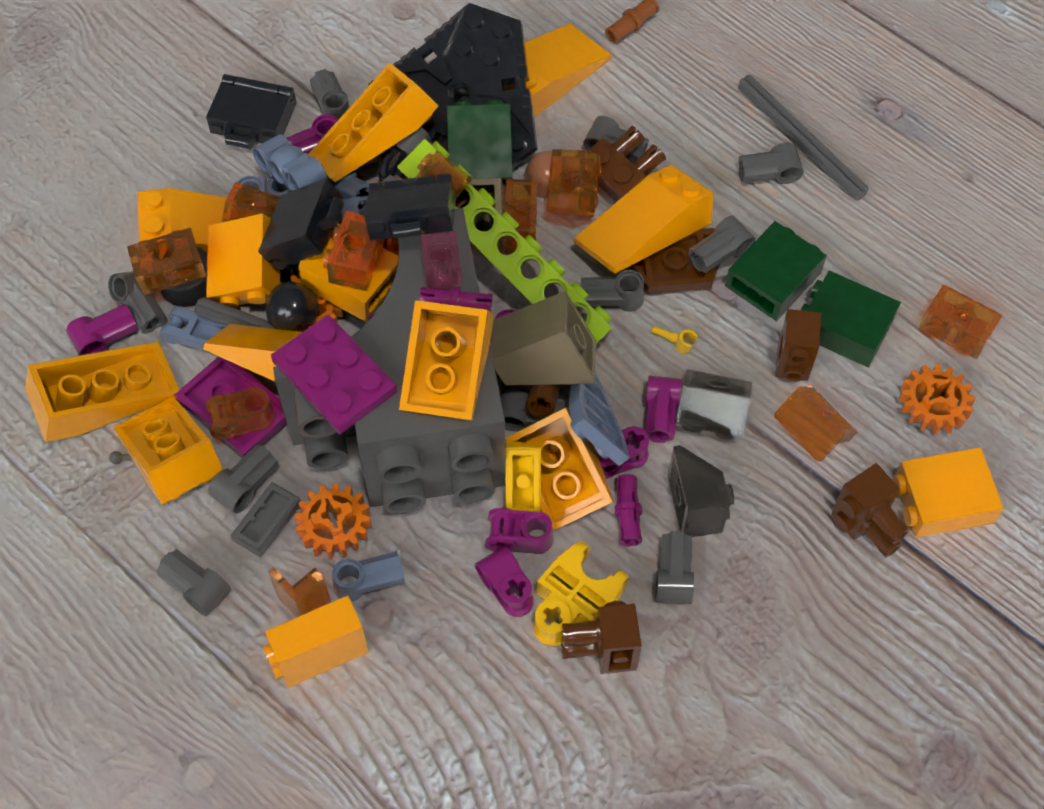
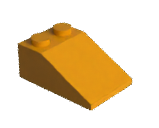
[137,188,240,265]
[399,300,494,420]
[113,396,223,505]
[505,406,614,531]

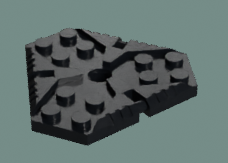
[368,3,538,170]

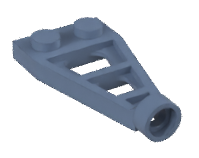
[569,372,630,466]

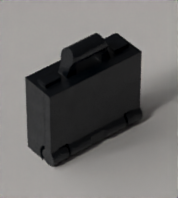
[206,74,297,149]
[364,173,456,241]
[258,178,344,270]

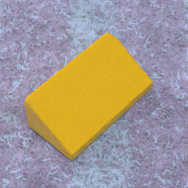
[506,441,541,512]

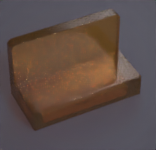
[774,386,858,462]
[268,567,331,618]

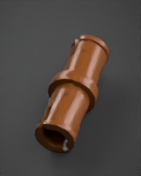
[605,0,659,44]

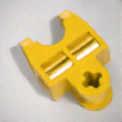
[534,541,629,646]

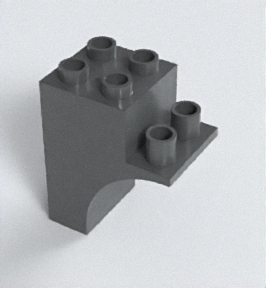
[273,208,506,514]

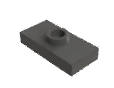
[230,482,301,557]

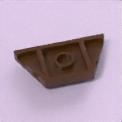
[627,228,721,294]

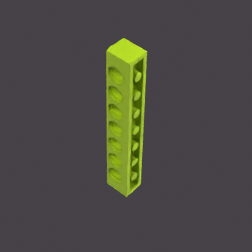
[397,139,612,344]

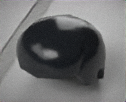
[265,281,319,331]

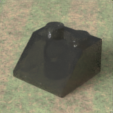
[676,369,752,440]
[667,445,734,537]

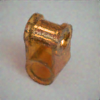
[206,387,275,439]

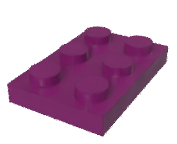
[271,314,397,435]
[174,356,287,458]

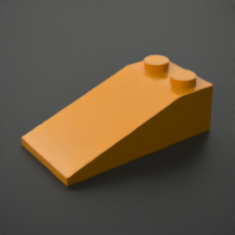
[504,23,612,118]
[308,62,439,182]
[574,164,714,274]
[203,324,302,381]
[25,342,180,442]

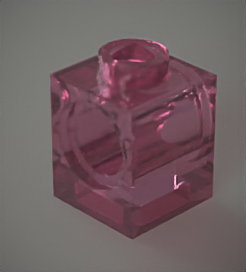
[420,231,462,290]

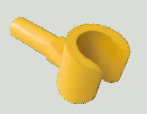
[651,326,698,354]

